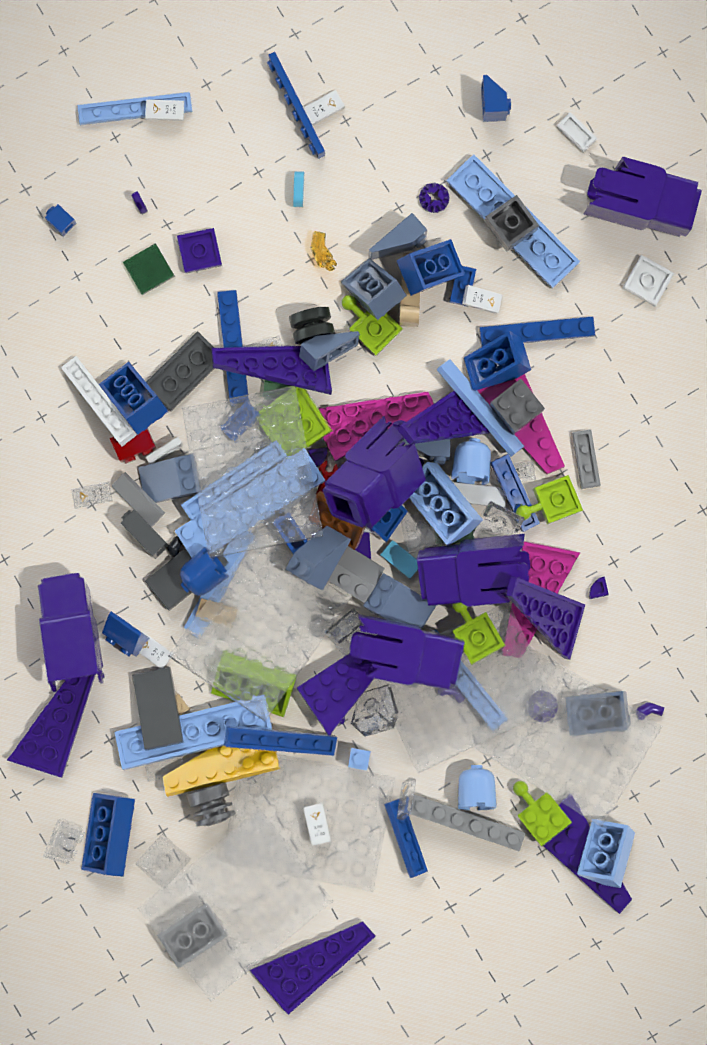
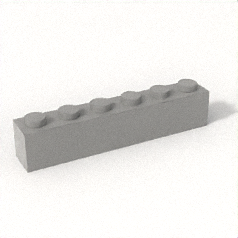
[408,794,526,851]

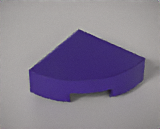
[131,191,148,214]
[308,447,328,467]
[589,576,609,599]

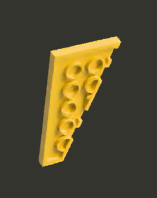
[163,719,280,797]

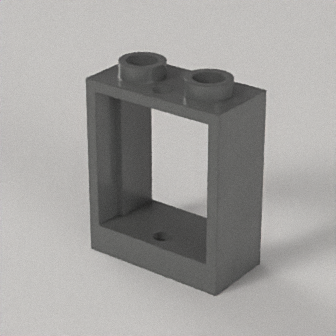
[121,510,168,559]

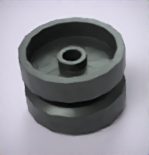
[289,307,335,344]

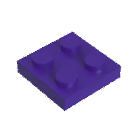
[177,228,222,274]

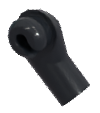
[168,536,183,557]

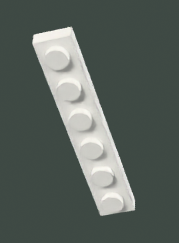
[61,356,137,446]

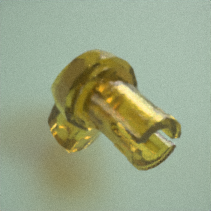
[310,231,337,271]

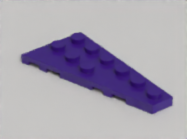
[211,346,332,395]
[397,391,490,445]
[506,576,585,660]
[297,635,401,736]
[7,674,96,778]
[250,921,376,1015]

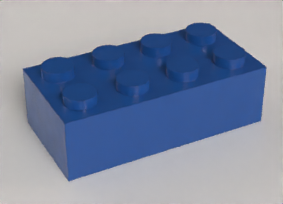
[98,362,169,435]

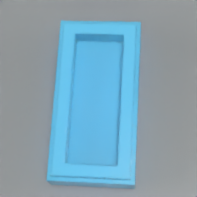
[380,540,418,579]

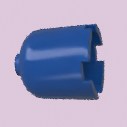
[180,547,229,596]

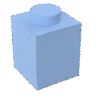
[348,748,371,771]

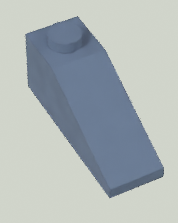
[299,331,360,371]

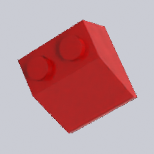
[109,428,156,464]

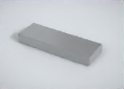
[572,429,601,489]
[112,472,165,527]

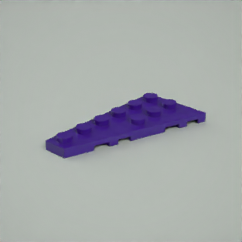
[532,792,632,914]

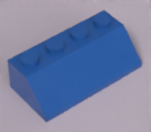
[81,793,135,877]

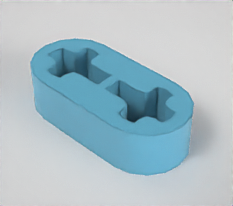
[293,171,304,207]

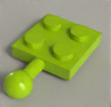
[341,295,403,356]
[516,475,583,524]
[452,603,505,665]
[513,781,572,847]

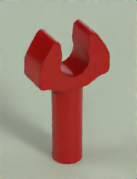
[316,460,338,494]

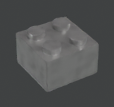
[484,195,539,252]
[490,379,545,435]

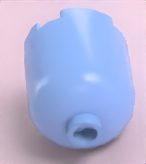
[451,438,491,485]
[458,765,496,810]

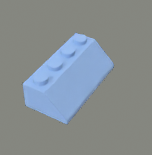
[409,462,483,545]

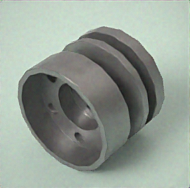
[187,783,236,827]

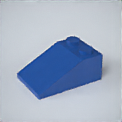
[396,239,465,296]
[464,331,531,391]

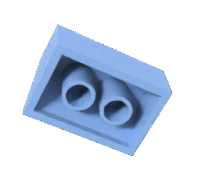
[577,819,635,888]

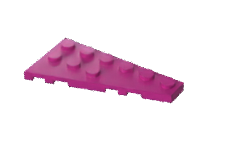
[477,374,565,474]
[319,392,434,461]
[502,542,580,659]

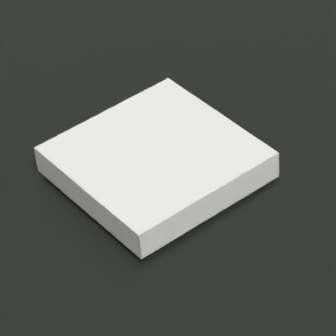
[622,255,674,307]

